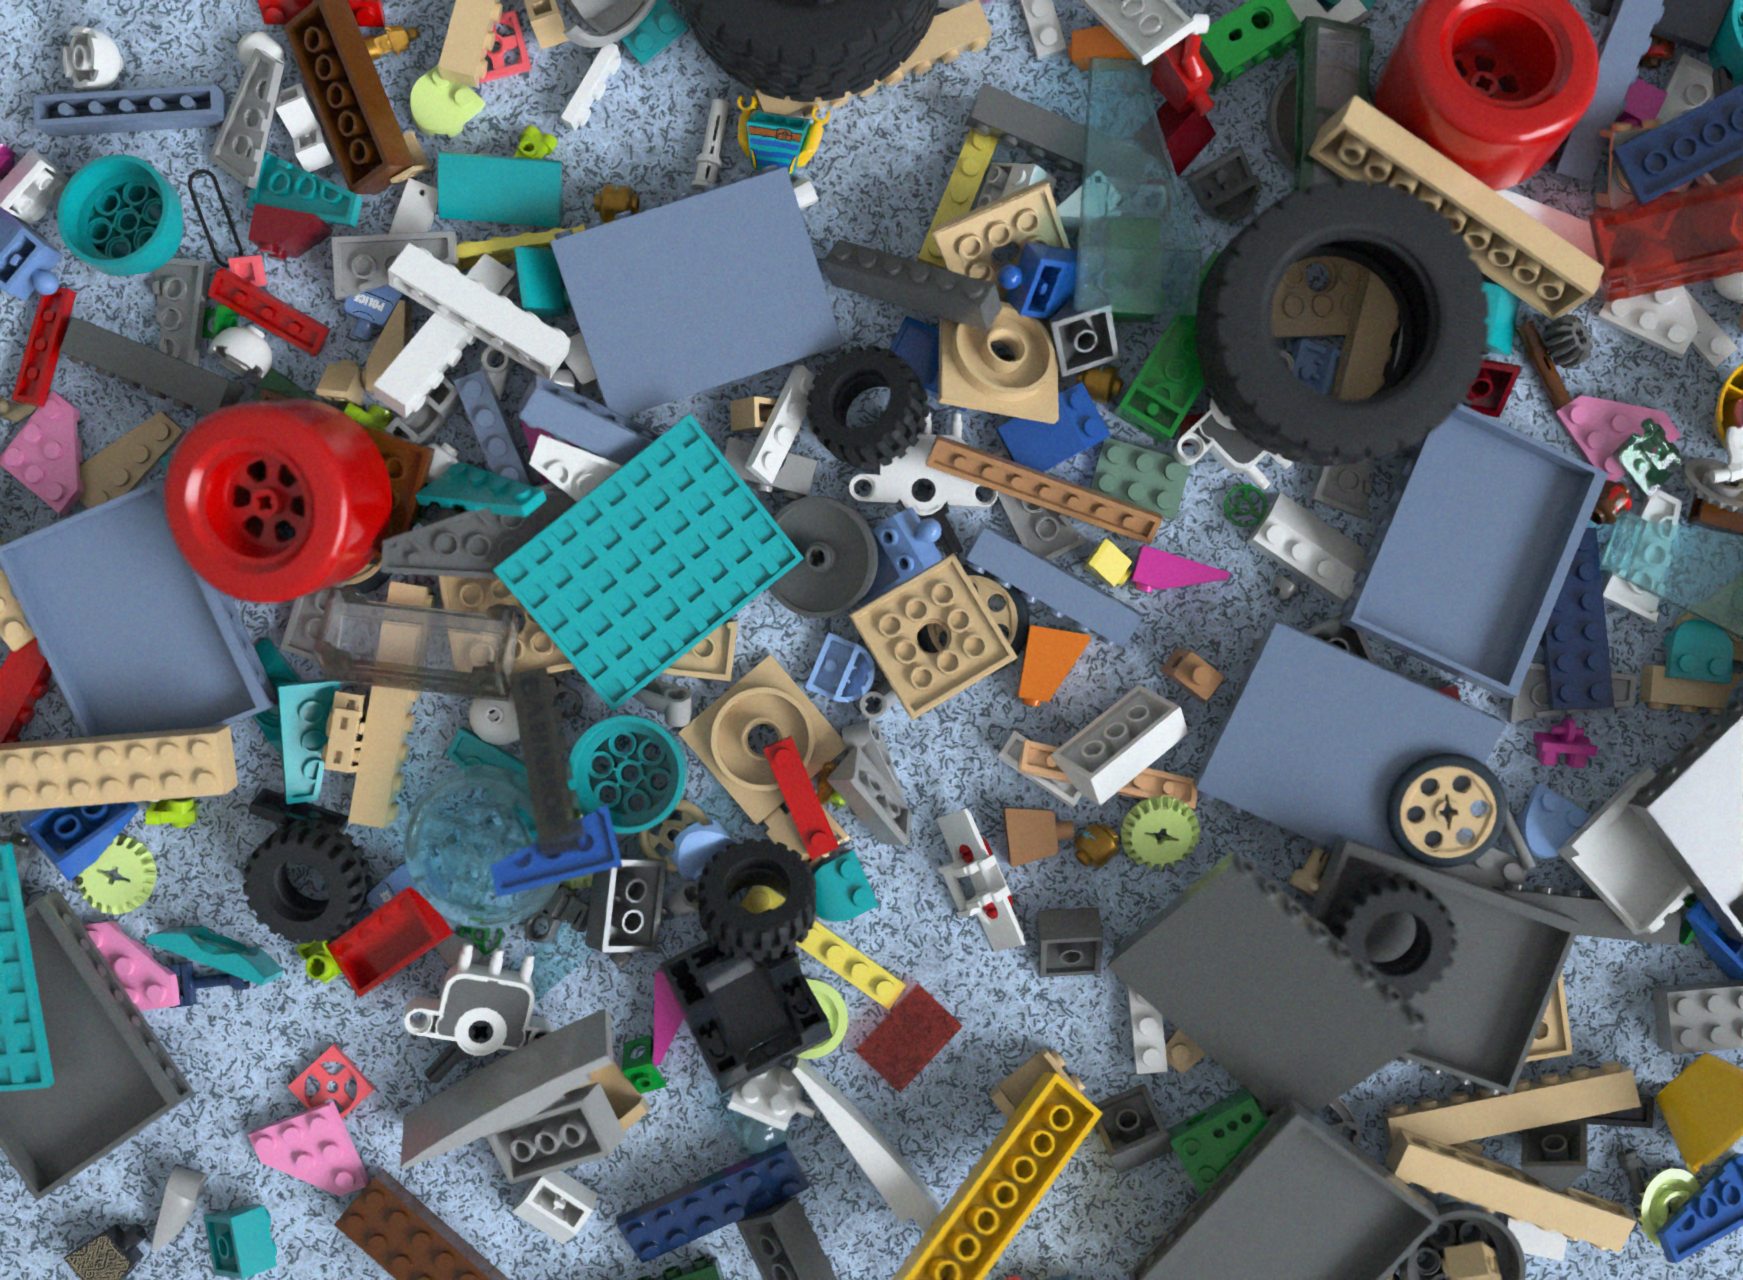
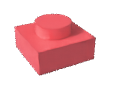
[228,254,267,287]

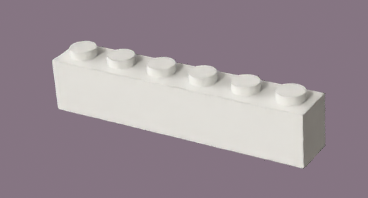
[388,243,571,380]
[374,253,516,418]

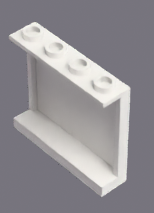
[1557,768,1694,935]

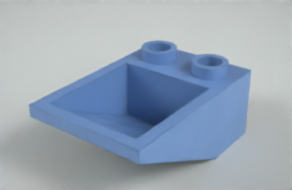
[0,206,64,301]
[860,507,943,607]

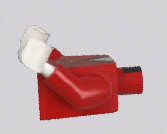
[1150,14,1215,116]

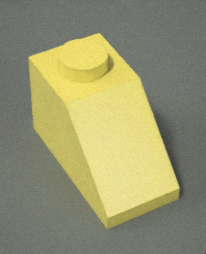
[1082,538,1132,588]

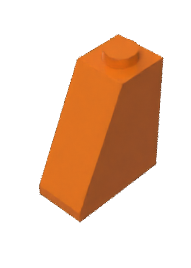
[1068,25,1159,71]
[1016,625,1091,707]

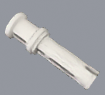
[691,99,730,192]

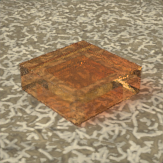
[816,762,836,805]

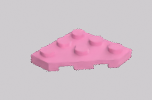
[0,390,84,516]
[1554,395,1681,482]
[83,920,180,1011]
[248,1100,370,1196]

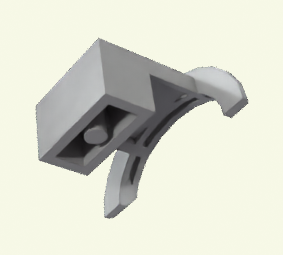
[563,0,657,48]

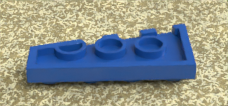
[490,805,622,898]
[1656,1153,1743,1263]

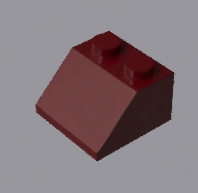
[248,203,333,262]

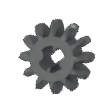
[1543,314,1593,368]

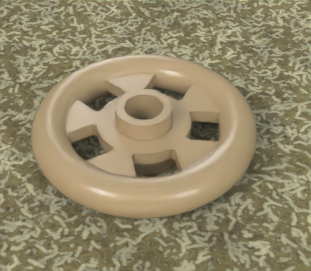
[638,799,709,872]

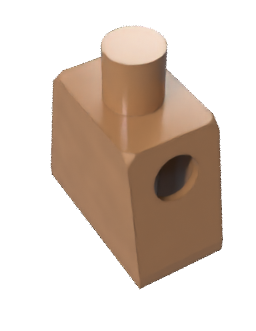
[1159,647,1225,706]
[1003,807,1075,867]

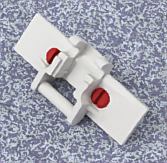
[936,808,1026,952]

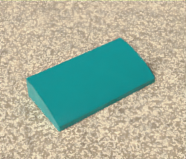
[438,151,564,228]

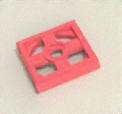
[478,10,532,84]
[287,1044,375,1119]

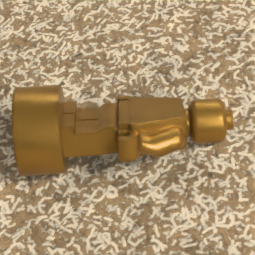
[363,25,420,61]

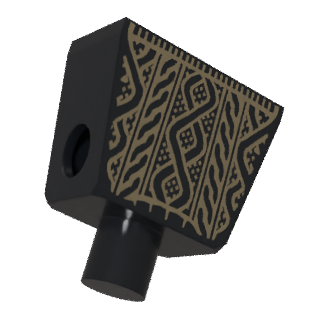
[63,1223,147,1280]

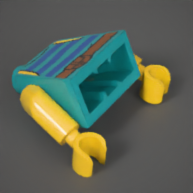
[737,95,831,175]

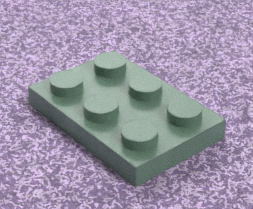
[1089,438,1191,520]

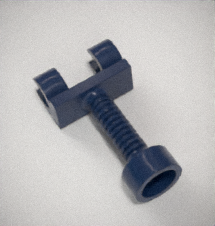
[165,962,250,1008]

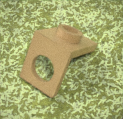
[389,131,432,184]

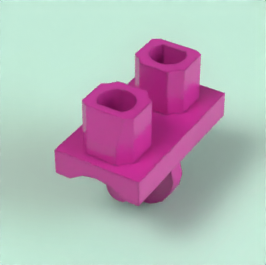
[1533,717,1598,769]

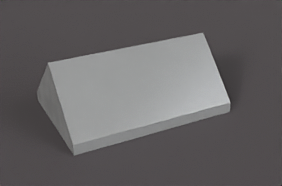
[826,746,912,846]

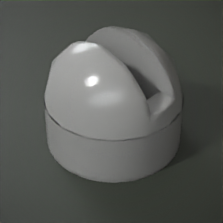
[1272,574,1299,599]

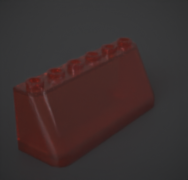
[1588,175,1743,302]

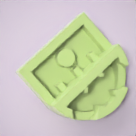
[410,63,485,138]

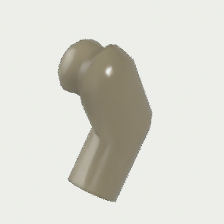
[0,397,38,423]

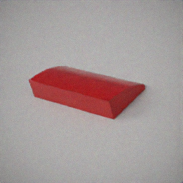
[326,887,454,998]

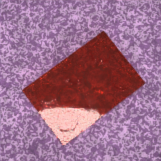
[855,983,963,1093]

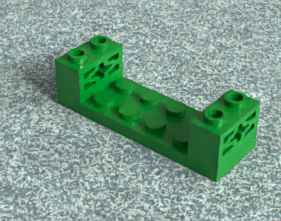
[1112,250,1220,445]

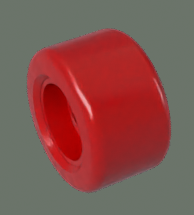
[1375,0,1599,191]
[164,398,392,603]

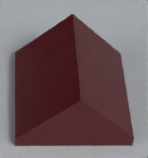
[1132,100,1216,179]
[1466,359,1521,418]

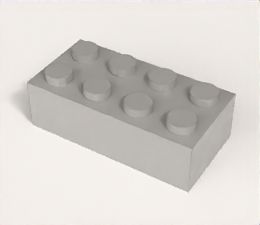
[1653,980,1743,1054]
[486,1082,626,1185]

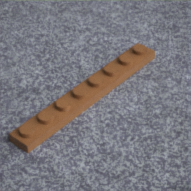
[926,435,1163,545]

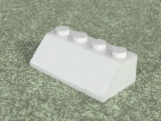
[1247,492,1366,606]
[1051,684,1188,806]

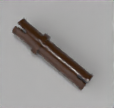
[1515,320,1573,410]

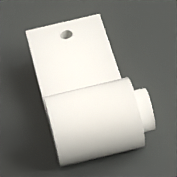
[382,178,438,235]

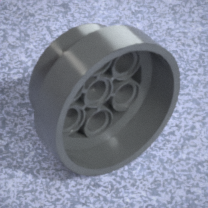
[1399,1202,1526,1280]

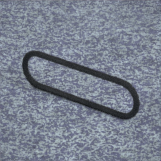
[188,169,243,268]

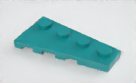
[246,152,363,228]
[415,462,547,517]
[277,677,342,804]
[446,726,567,840]

